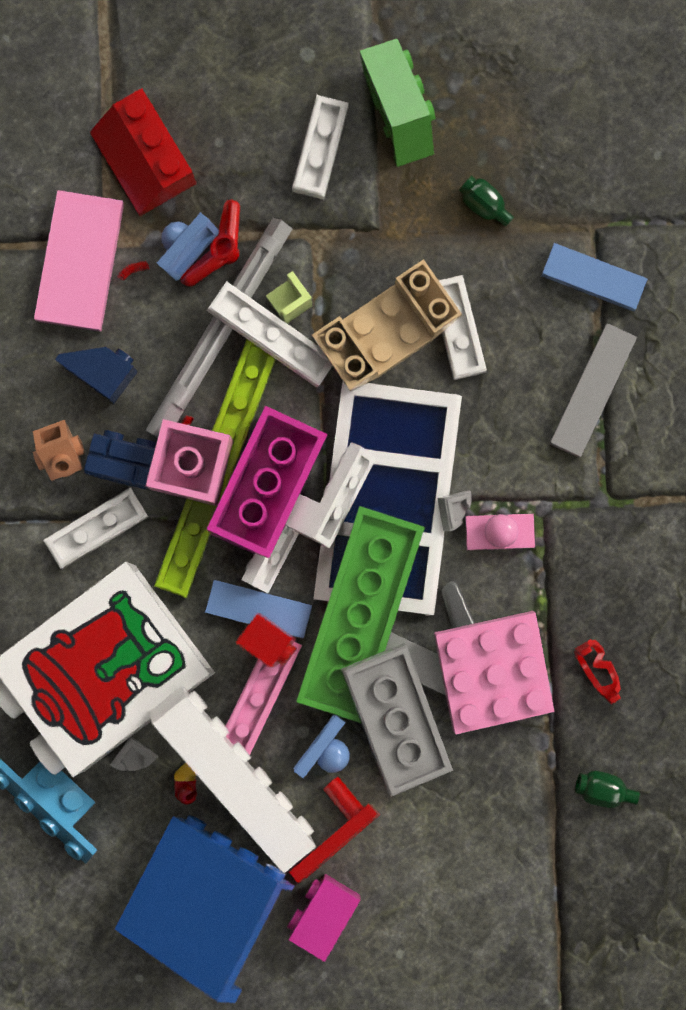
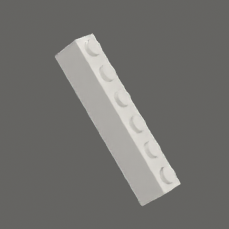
[149,686,316,873]

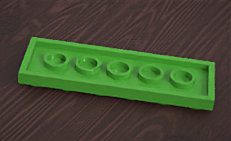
[296,506,425,723]

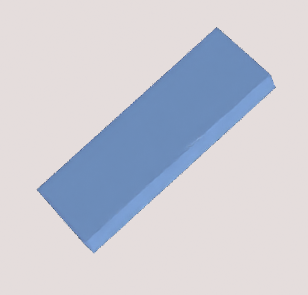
[541,243,647,312]
[205,580,312,638]

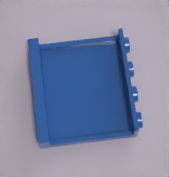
[115,815,294,1003]

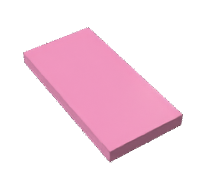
[34,190,124,332]

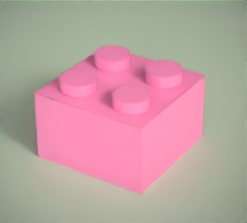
[146,419,233,506]

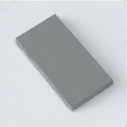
[341,643,453,797]

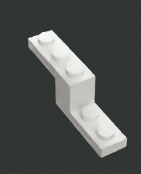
[241,442,376,593]

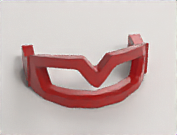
[574,639,621,704]

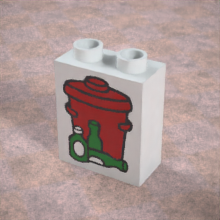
[0,562,215,777]

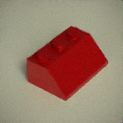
[90,88,196,216]

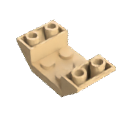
[312,259,462,391]

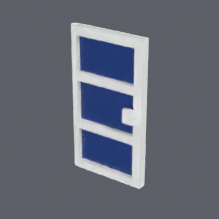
[314,381,462,616]

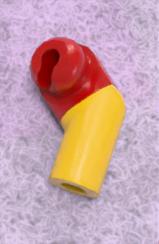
[174,762,197,805]

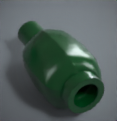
[458,175,514,227]
[575,771,640,808]

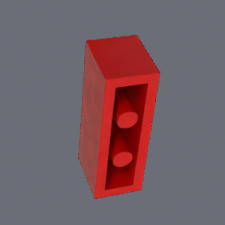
[236,613,297,668]

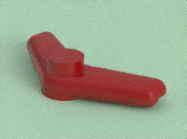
[180,199,240,287]

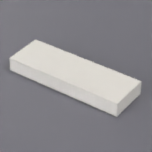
[292,95,349,200]
[439,275,487,380]
[43,488,149,569]

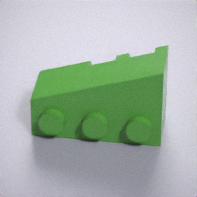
[360,38,436,167]

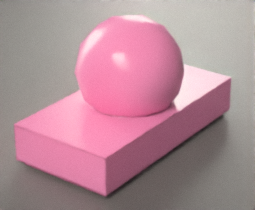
[465,514,535,550]

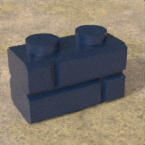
[84,430,157,491]

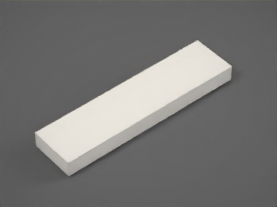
[207,281,332,388]

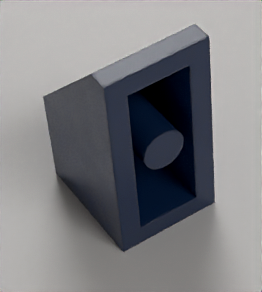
[55,347,138,404]

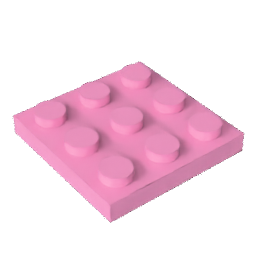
[434,611,554,734]

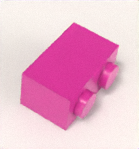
[287,874,360,962]

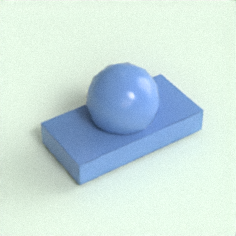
[157,212,219,281]
[294,714,350,778]

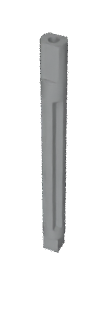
[145,218,292,438]

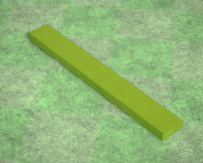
[154,339,276,598]

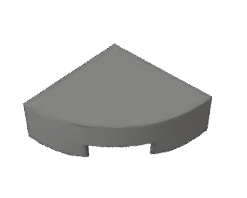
[437,491,471,531]
[110,736,159,771]

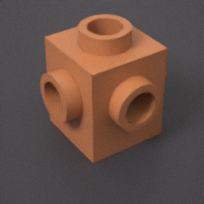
[33,420,85,481]

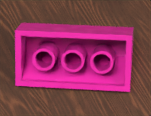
[207,406,327,559]

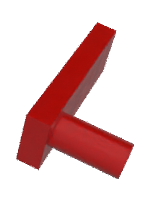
[289,777,380,883]

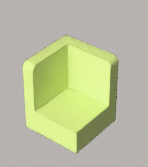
[266,271,312,324]

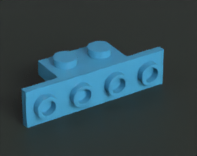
[0,759,97,864]

